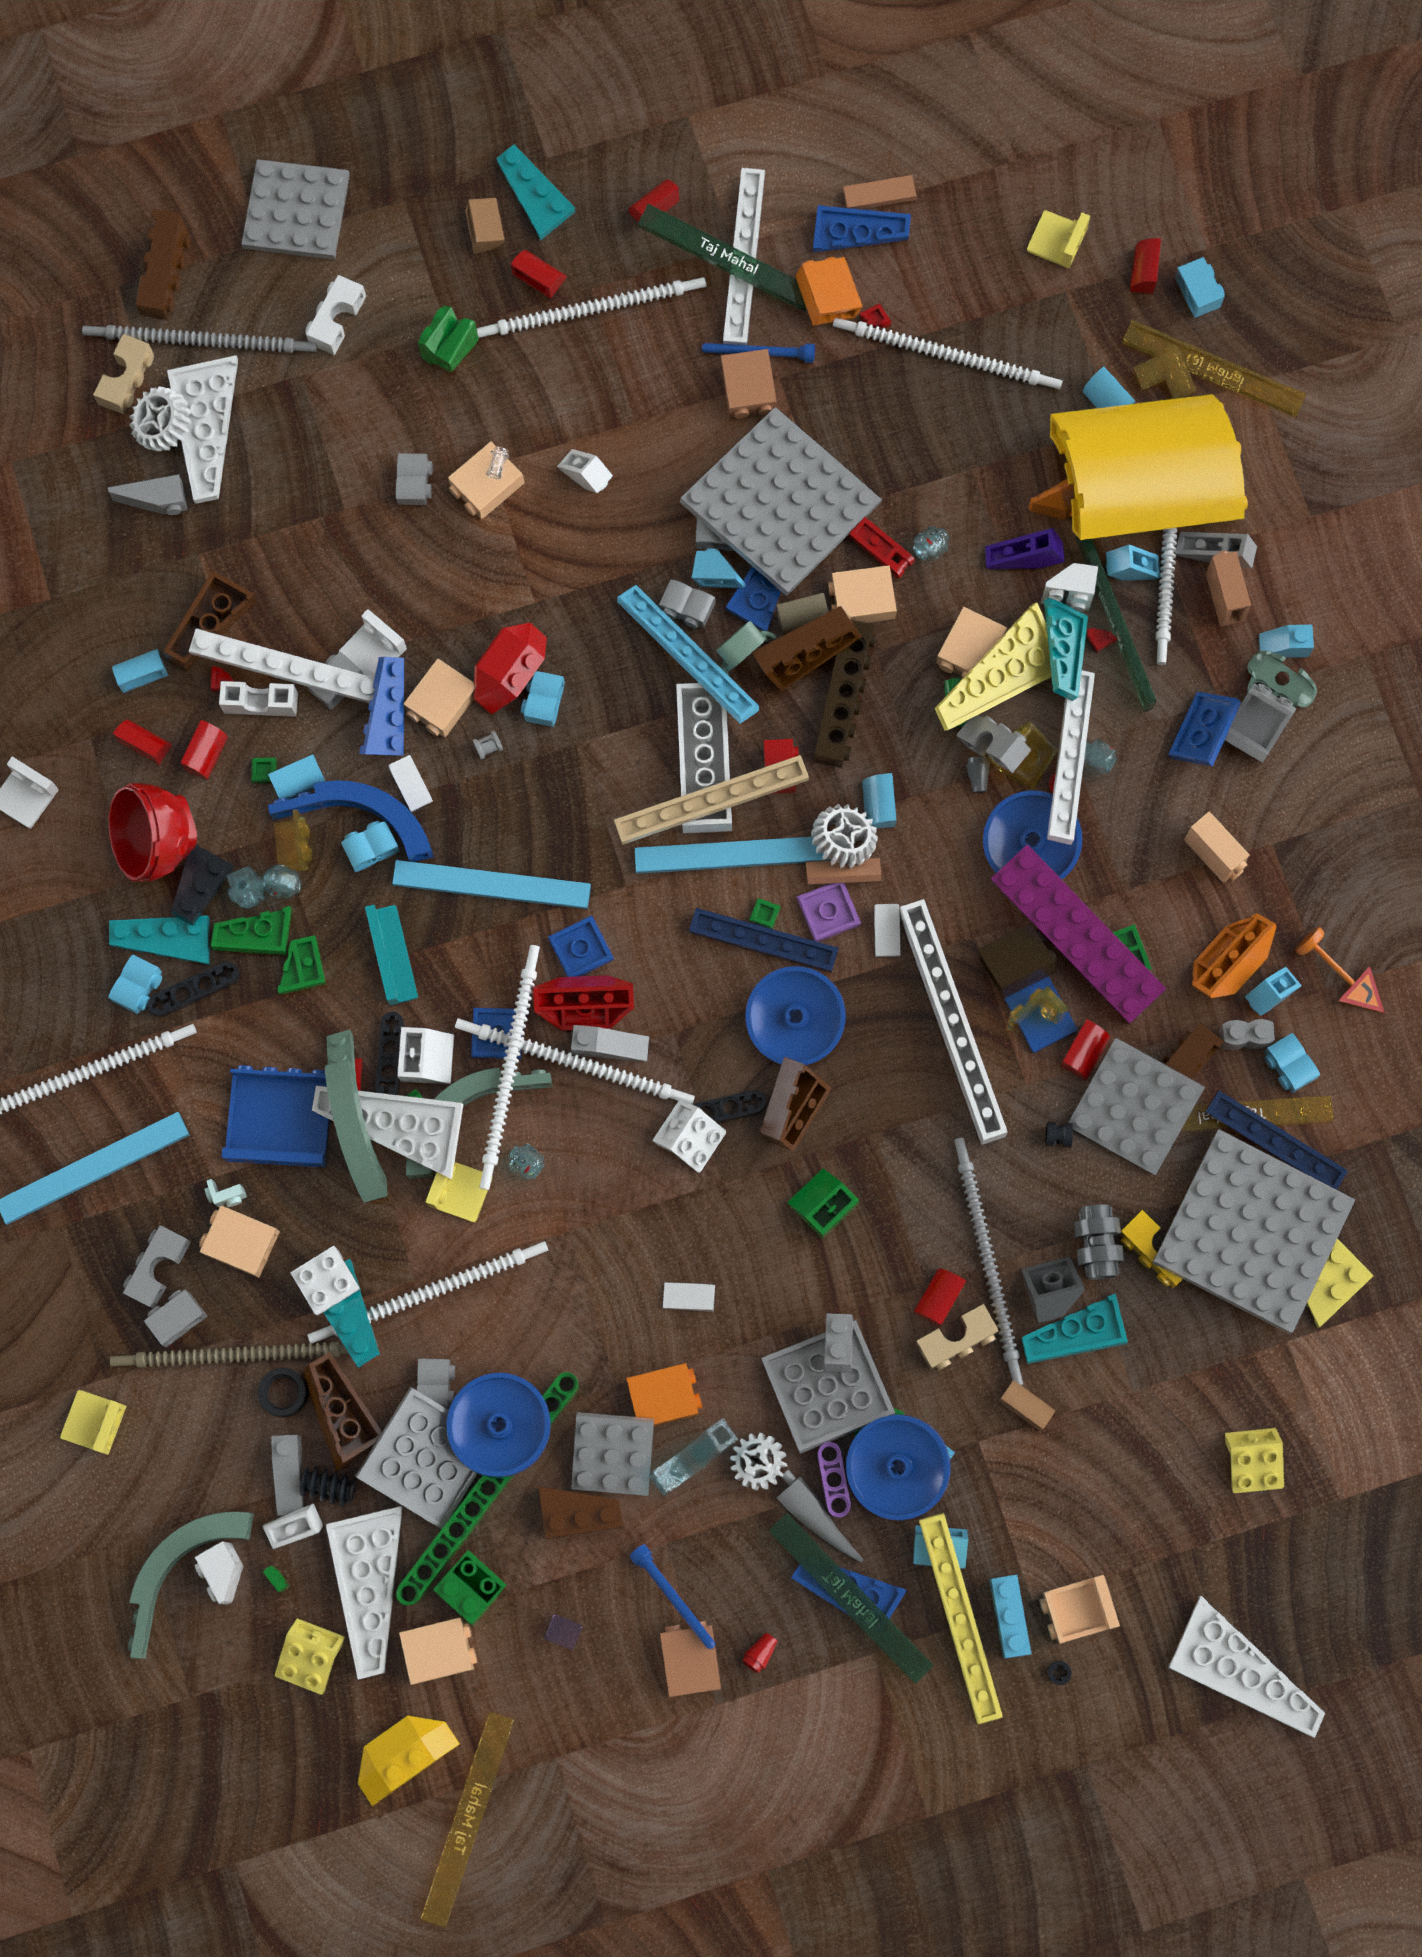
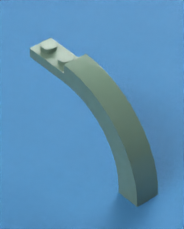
[325,1030,388,1203]
[406,1067,553,1179]
[128,1512,254,1659]

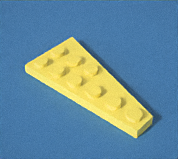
[934,603,1052,731]
[1306,1239,1373,1328]

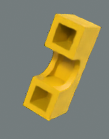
[1119,1210,1182,1288]

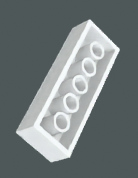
[676,683,732,833]

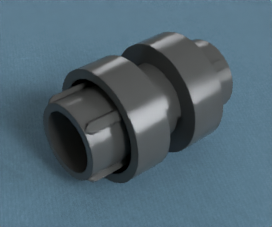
[1074,1204,1124,1280]

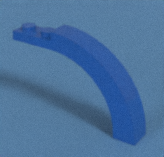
[268,781,434,862]

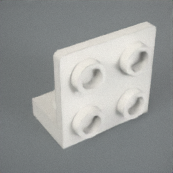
[339,609,407,678]
[0,756,59,829]
[652,1099,726,1173]
[290,1246,360,1315]

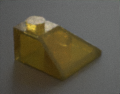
[987,722,1058,790]

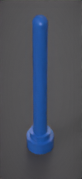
[701,343,815,363]
[629,1544,715,1649]

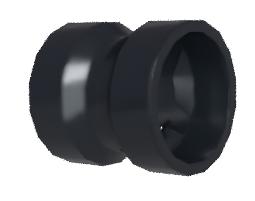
[1045,1121,1073,1148]

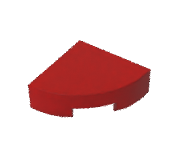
[859,303,891,328]
[1086,628,1117,653]
[211,666,234,692]

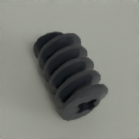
[300,1466,358,1507]

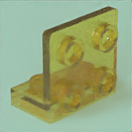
[274,810,312,873]
[1007,986,1068,1032]

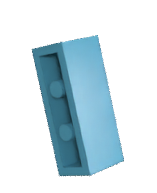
[989,1575,1031,1658]

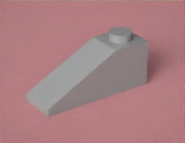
[108,475,187,515]
[1175,532,1257,569]
[571,1025,649,1062]
[272,1435,304,1516]

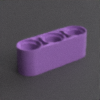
[817,1442,850,1518]

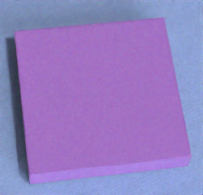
[797,883,861,942]

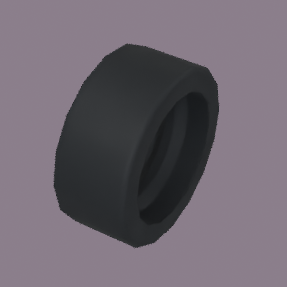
[258,1368,309,1418]

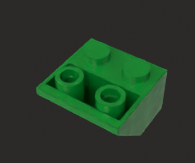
[787,1168,859,1239]
[433,1550,507,1625]

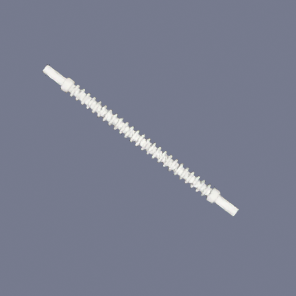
[477,277,706,338]
[833,318,1063,390]
[1155,528,1178,665]
[455,1018,695,1104]
[308,1241,549,1343]

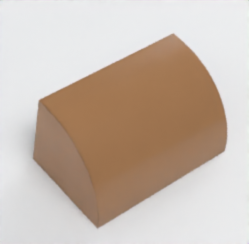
[465,198,504,253]
[999,1380,1056,1431]

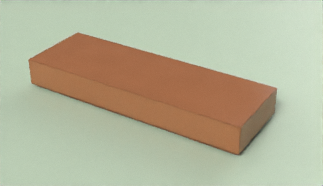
[843,175,917,209]
[806,858,881,884]

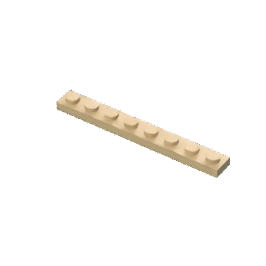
[614,755,809,845]

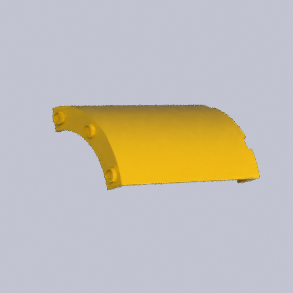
[1050,394,1248,540]

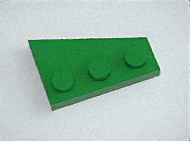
[211,906,292,955]

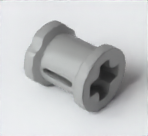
[472,730,503,760]

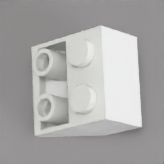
[1041,563,1098,612]
[398,1027,454,1084]
[195,1541,243,1605]

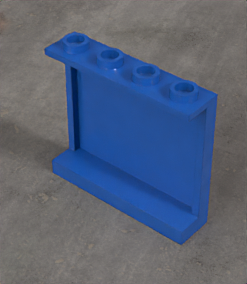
[221,1065,330,1168]

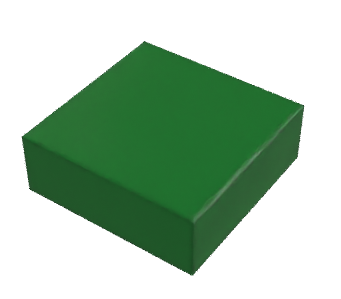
[251,757,277,783]
[749,898,781,929]
[263,1566,289,1593]

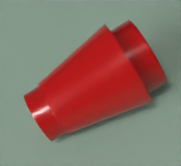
[742,1633,778,1674]

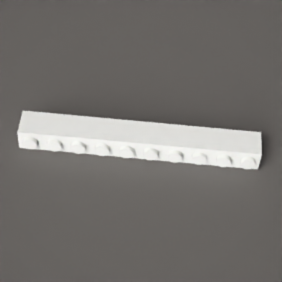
[899,899,1007,1145]

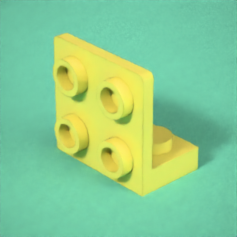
[1027,210,1090,269]
[426,1162,493,1223]
[60,1390,127,1455]
[1225,1428,1284,1493]
[275,1618,345,1694]

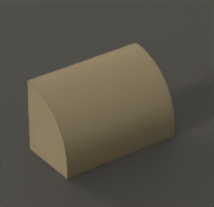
[777,593,828,636]

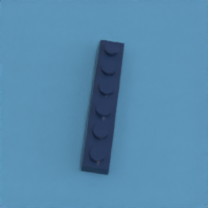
[689,908,839,973]
[1204,1090,1348,1190]

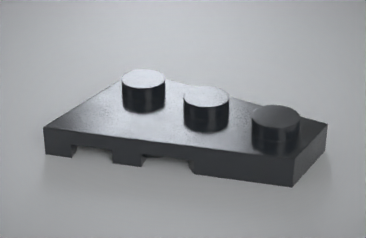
[172,844,234,926]

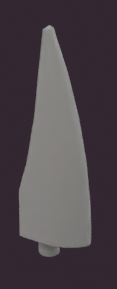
[777,1470,864,1562]

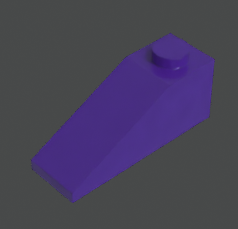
[985,528,1064,569]

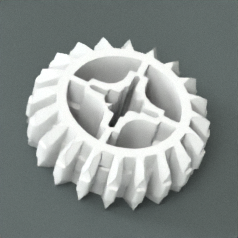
[129,386,191,452]
[811,804,878,869]

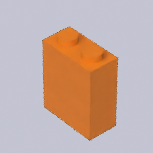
[795,257,863,326]
[627,1363,703,1426]

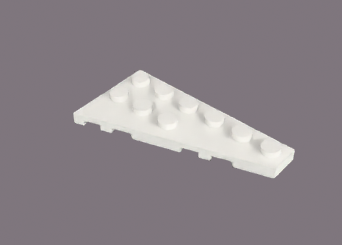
[167,355,238,504]
[312,1086,463,1179]
[326,1506,403,1679]
[1168,1596,1325,1738]

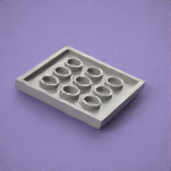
[241,160,350,260]
[1068,1038,1205,1175]
[761,1320,895,1453]
[355,1387,478,1529]

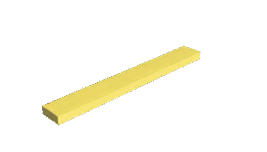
[919,1513,1003,1724]

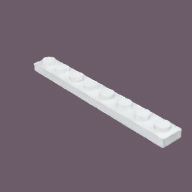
[723,168,765,345]
[189,629,375,703]
[1047,670,1095,845]

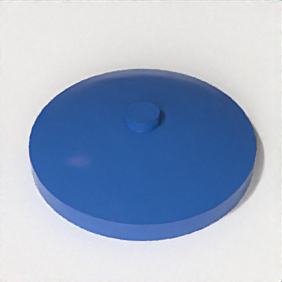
[983,791,1082,880]
[746,966,846,1065]
[447,1373,551,1478]
[846,1414,951,1520]

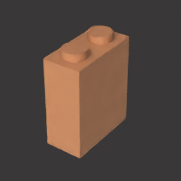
[721,349,777,419]
[1205,551,1251,627]
[660,1621,721,1697]

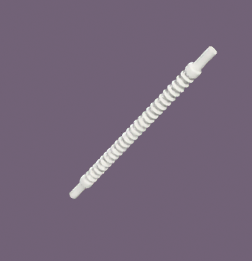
[479,945,540,1190]
[0,1024,197,1115]

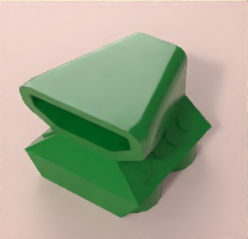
[418,305,479,372]

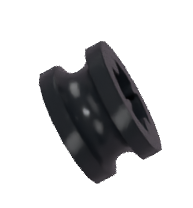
[1048,1661,1072,1685]

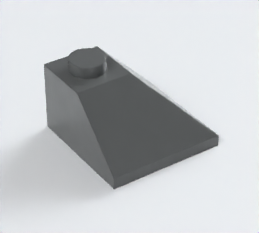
[1021,1256,1084,1323]

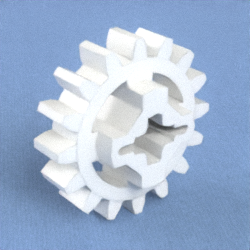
[730,1433,787,1490]

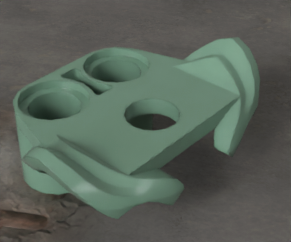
[716,621,776,675]
[1247,651,1317,708]

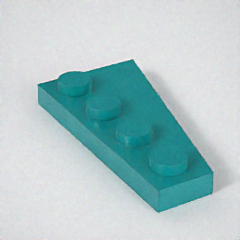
[497,145,575,241]
[1044,597,1088,701]
[109,916,210,966]
[323,1259,380,1368]
[1021,1293,1128,1364]

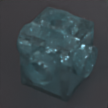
[227,866,266,908]

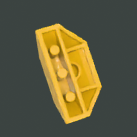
[358,1715,460,1806]

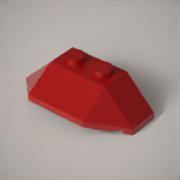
[473,622,547,714]
[533,975,634,1031]

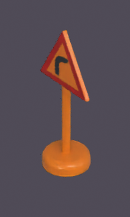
[1294,926,1384,1013]

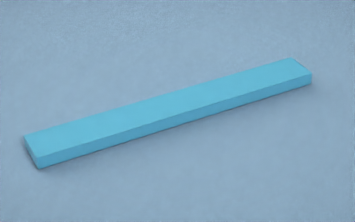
[617,585,759,724]
[635,837,830,874]
[392,860,591,909]
[0,1112,190,1225]

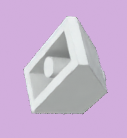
[557,449,613,493]

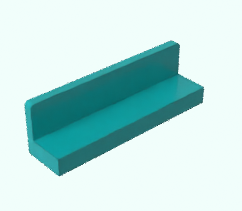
[365,905,418,1006]

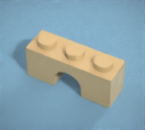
[93,334,154,414]
[916,1304,999,1371]

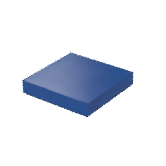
[548,915,614,977]
[471,1008,523,1059]

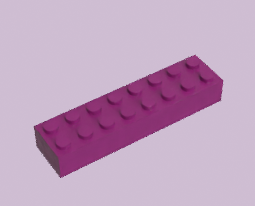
[991,844,1166,1024]

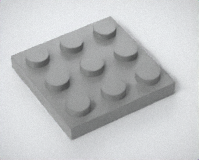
[571,1412,654,1496]

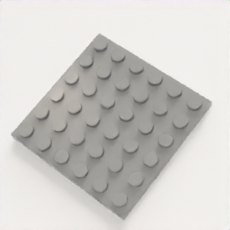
[680,407,882,596]
[1152,1129,1355,1335]

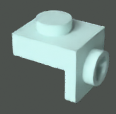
[205,1179,247,1208]

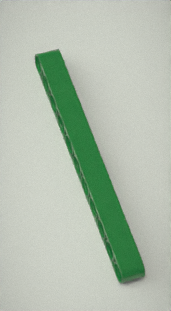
[396,1372,579,1606]

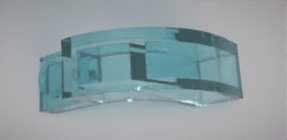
[649,1419,738,1496]

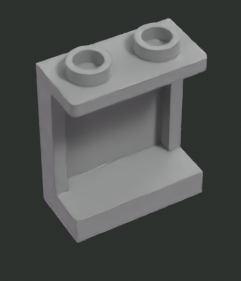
[1225,684,1296,763]

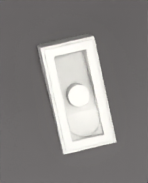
[388,755,433,812]
[874,904,900,957]
[663,1283,715,1312]
[262,1504,323,1549]

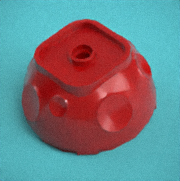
[108,783,197,882]

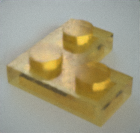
[1133,347,1197,399]

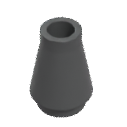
[966,756,990,793]

